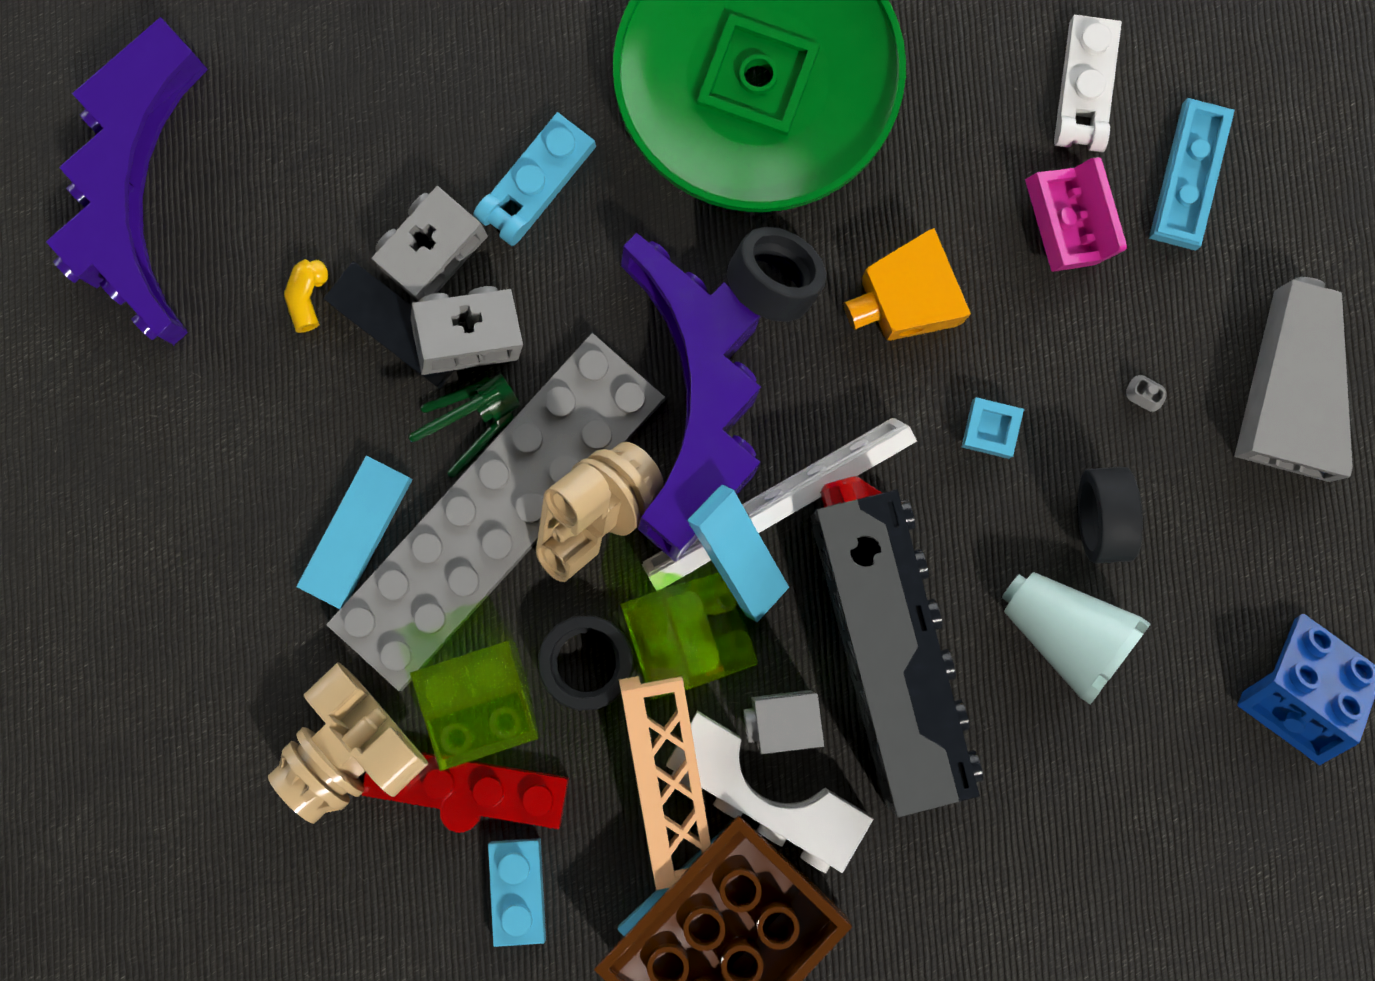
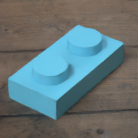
[488,838,546,947]

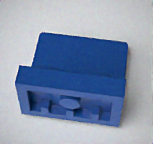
[1237,614,1375,766]

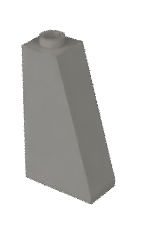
[1234,277,1353,482]

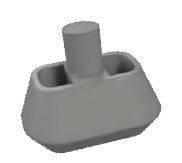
[1126,375,1166,412]

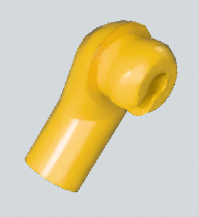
[284,259,328,333]

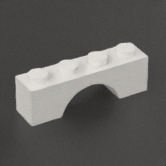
[666,710,874,873]

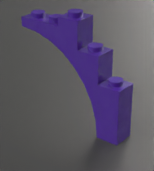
[46,17,208,345]
[621,233,761,562]

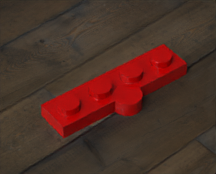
[361,752,569,833]

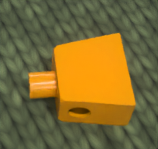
[843,228,971,340]

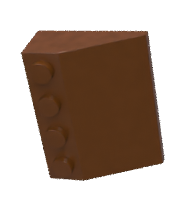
[594,815,852,981]

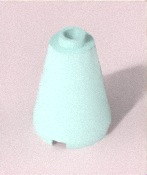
[1002,572,1150,705]

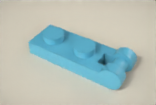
[473,112,596,246]

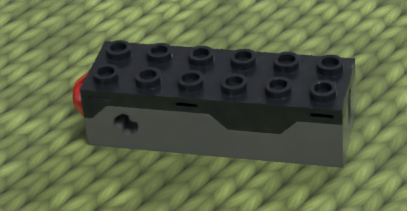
[810,476,983,817]

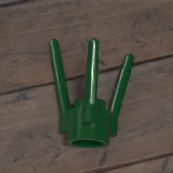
[408,373,521,478]

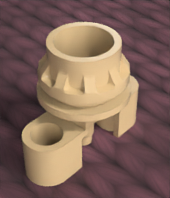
[536,442,664,582]
[268,662,428,824]

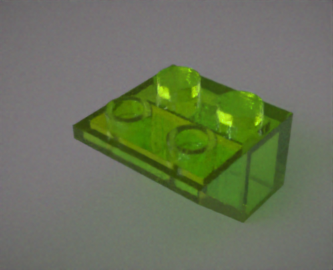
[621,573,758,700]
[410,641,539,771]

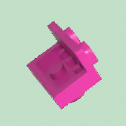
[1025,157,1127,272]

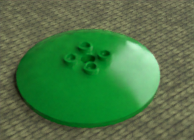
[613,0,906,212]

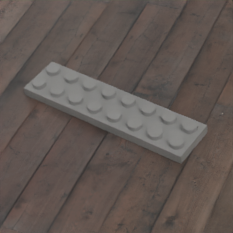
[326,333,665,691]

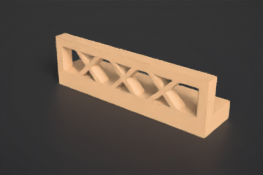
[619,676,711,890]

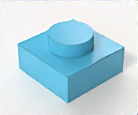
[961,397,1024,459]

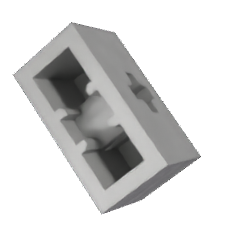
[371,186,488,302]
[411,286,523,375]
[743,690,824,754]

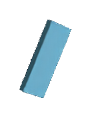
[1149,98,1235,251]
[296,455,413,609]
[687,485,789,622]

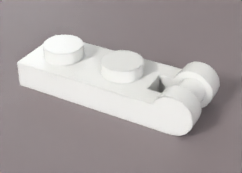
[1054,14,1122,153]

